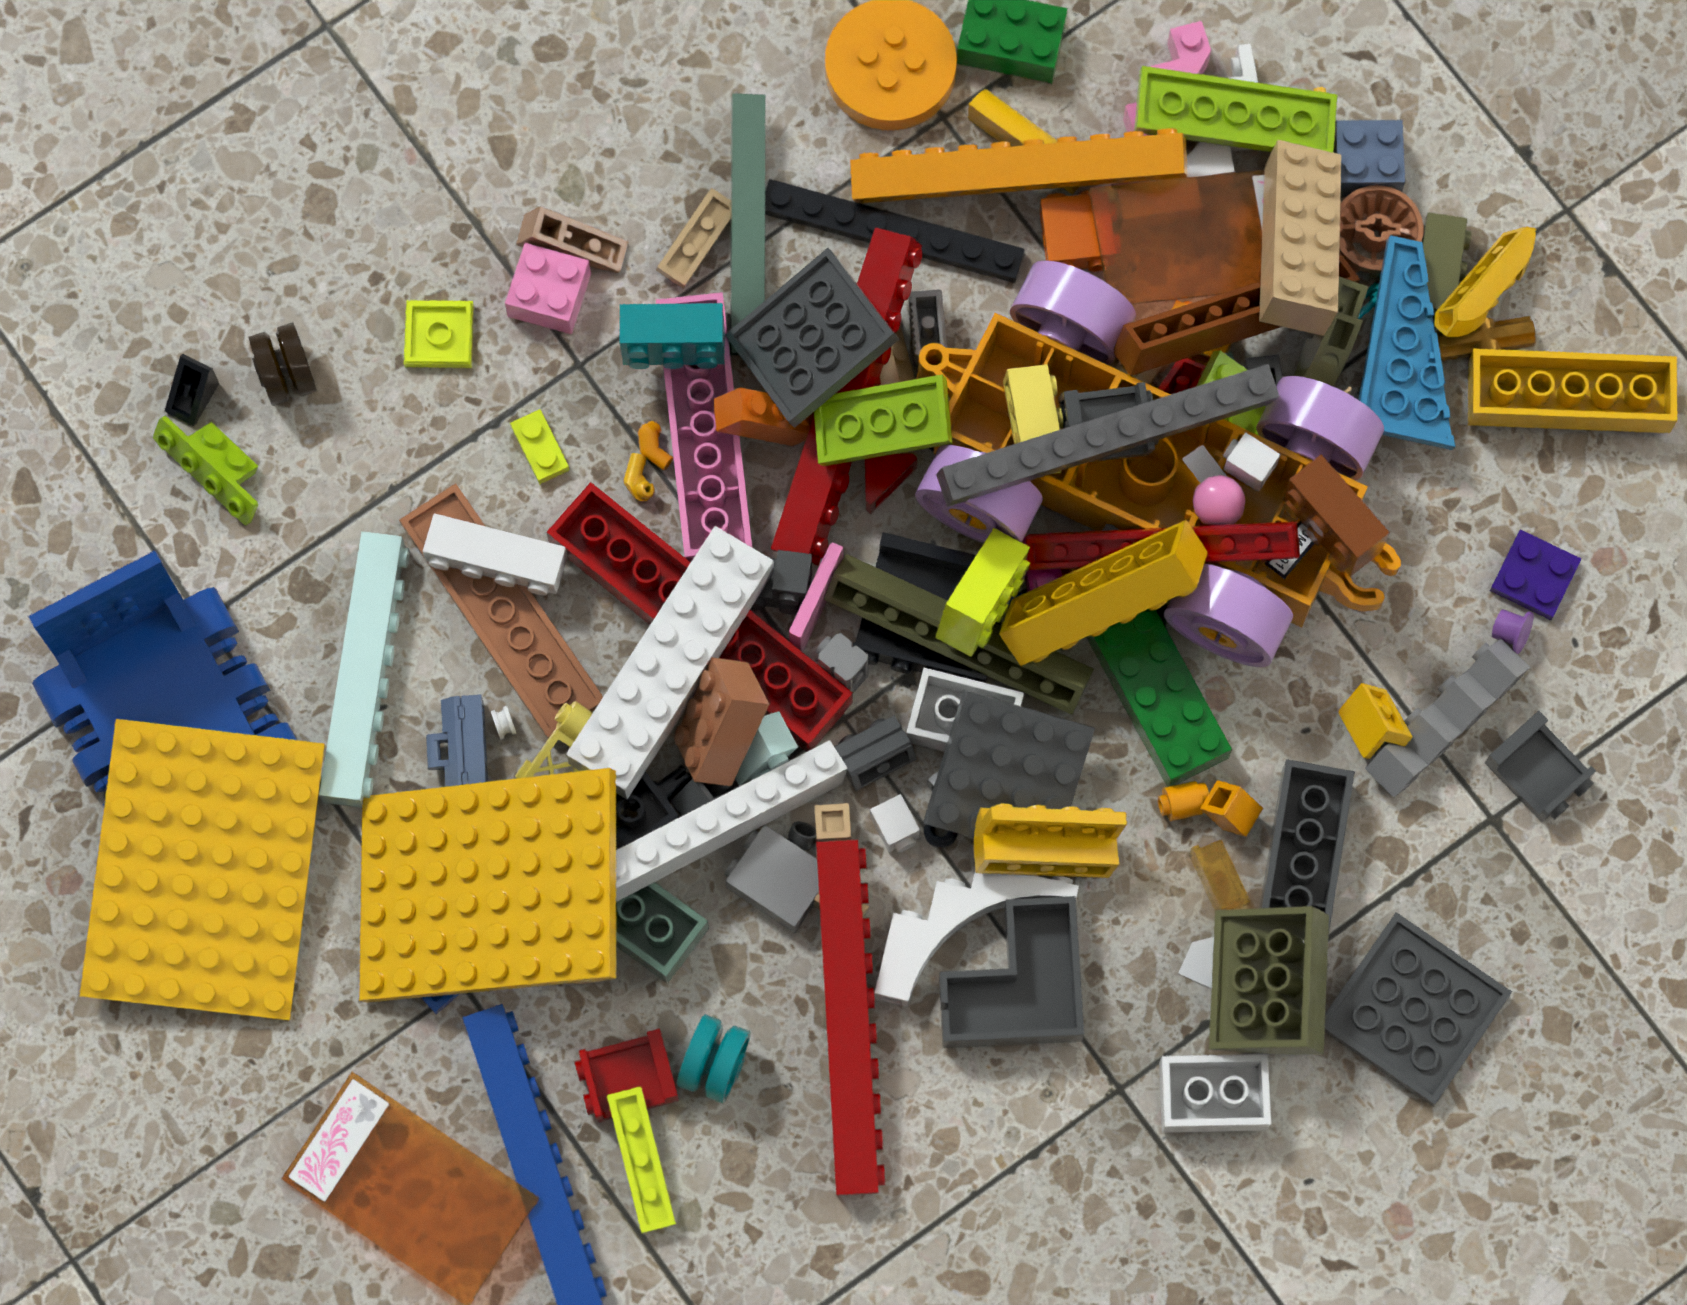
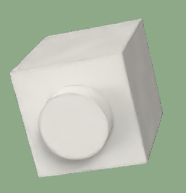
[1223,432,1280,492]
[870,794,920,853]

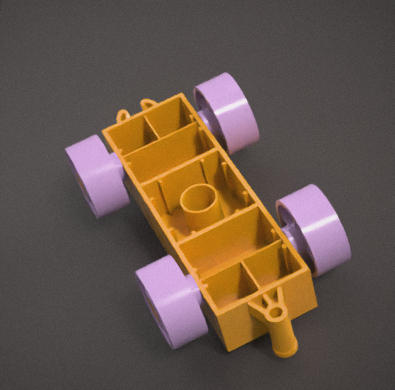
[915,261,1401,667]

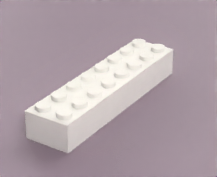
[566,526,774,799]

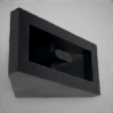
[164,354,219,426]

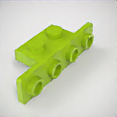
[153,416,258,526]

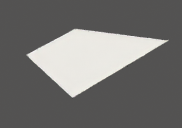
[1178,937,1214,989]

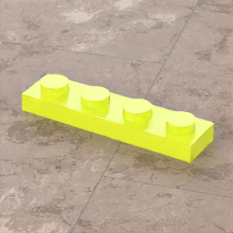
[607,1087,676,1233]

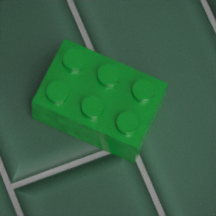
[957,0,1068,84]

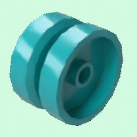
[677,1014,751,1104]

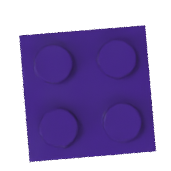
[1490,529,1581,620]

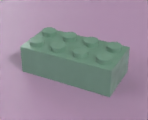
[616,882,709,984]

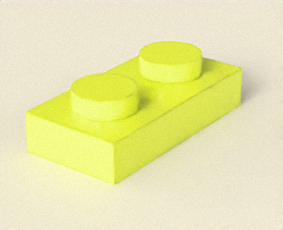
[510,409,570,485]

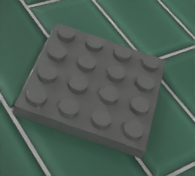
[725,248,899,428]
[923,690,1095,838]
[1325,912,1512,1107]

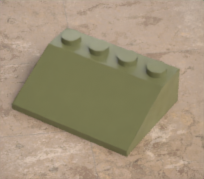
[1209,906,1329,1055]

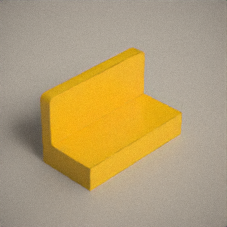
[1338,683,1413,759]

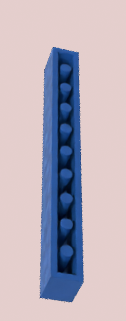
[462,1004,607,1305]

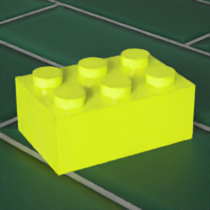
[935,528,1030,657]

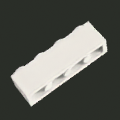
[422,513,568,596]

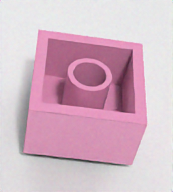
[505,243,591,335]

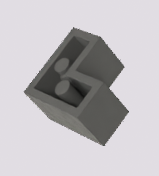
[751,550,813,615]

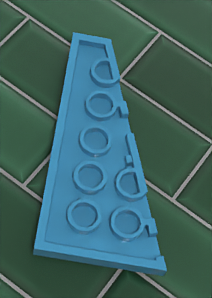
[1359,235,1455,450]

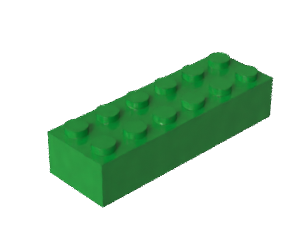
[1086,609,1232,787]

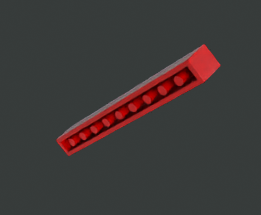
[771,227,922,566]
[816,840,885,1196]

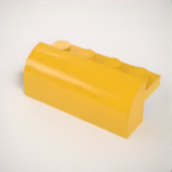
[974,804,1127,878]

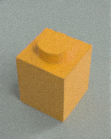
[1200,780,1263,837]

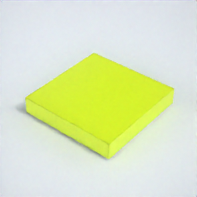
[404,300,474,368]

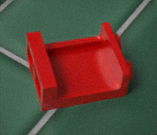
[574,1028,679,1123]

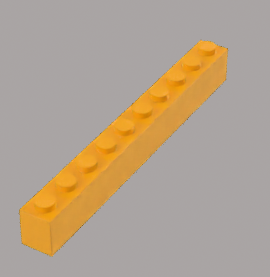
[850,128,1188,204]

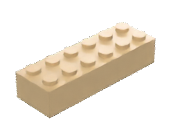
[1259,140,1341,336]

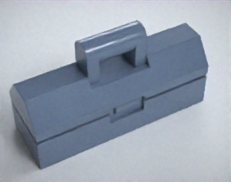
[426,694,488,787]

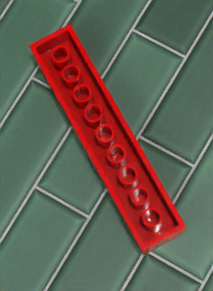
[546,482,853,752]

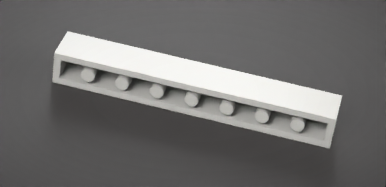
[616,740,847,902]

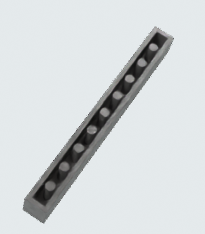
[936,364,1280,507]

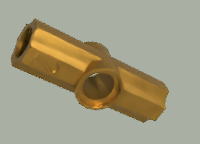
[1435,316,1536,361]

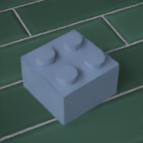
[1333,120,1405,197]

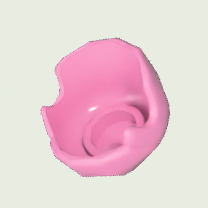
[1193,475,1245,526]

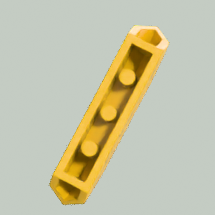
[1434,226,1536,337]

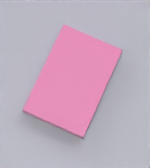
[789,542,844,652]

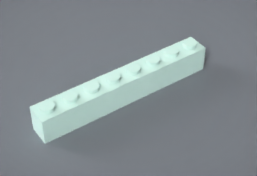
[319,531,410,807]

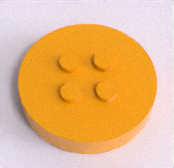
[825,0,957,131]

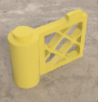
[515,701,593,778]

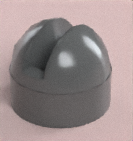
[788,821,816,851]

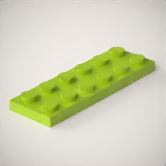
[1134,66,1337,152]

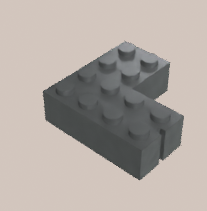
[939,896,1084,1048]

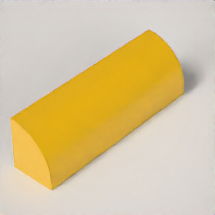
[968,89,1079,195]

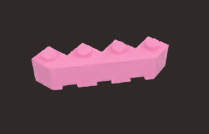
[1109,21,1211,188]

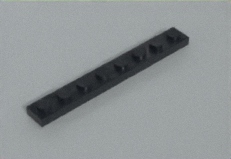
[765,179,1025,283]

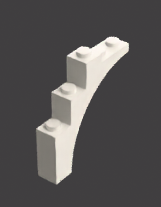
[874,871,1079,1007]

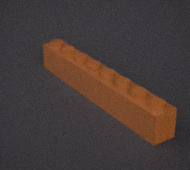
[1114,255,1360,376]

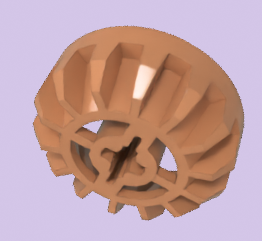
[1339,185,1423,278]

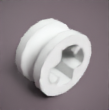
[491,706,517,740]

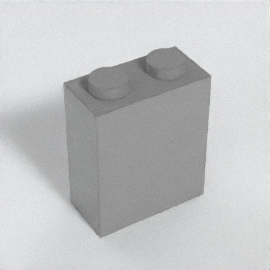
[724,825,819,933]

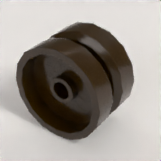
[248,322,317,406]

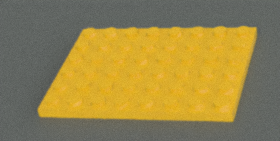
[79,719,325,1020]
[359,768,616,1003]

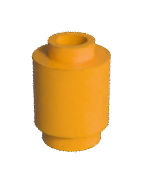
[1157,781,1209,821]

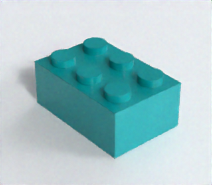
[619,303,725,369]

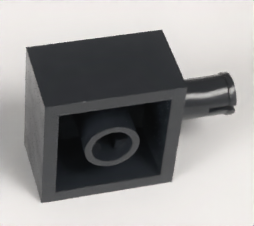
[616,765,692,850]

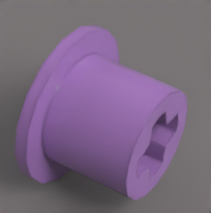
[1492,609,1534,654]

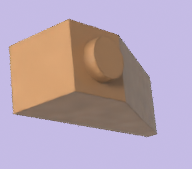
[516,206,628,273]

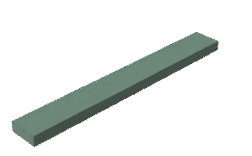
[730,93,766,355]

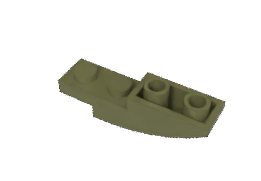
[1294,276,1368,386]

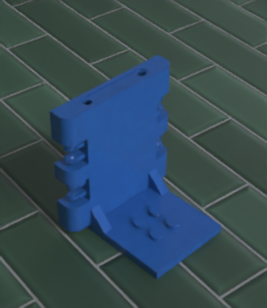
[28,550,297,806]

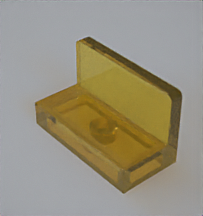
[1189,839,1250,911]

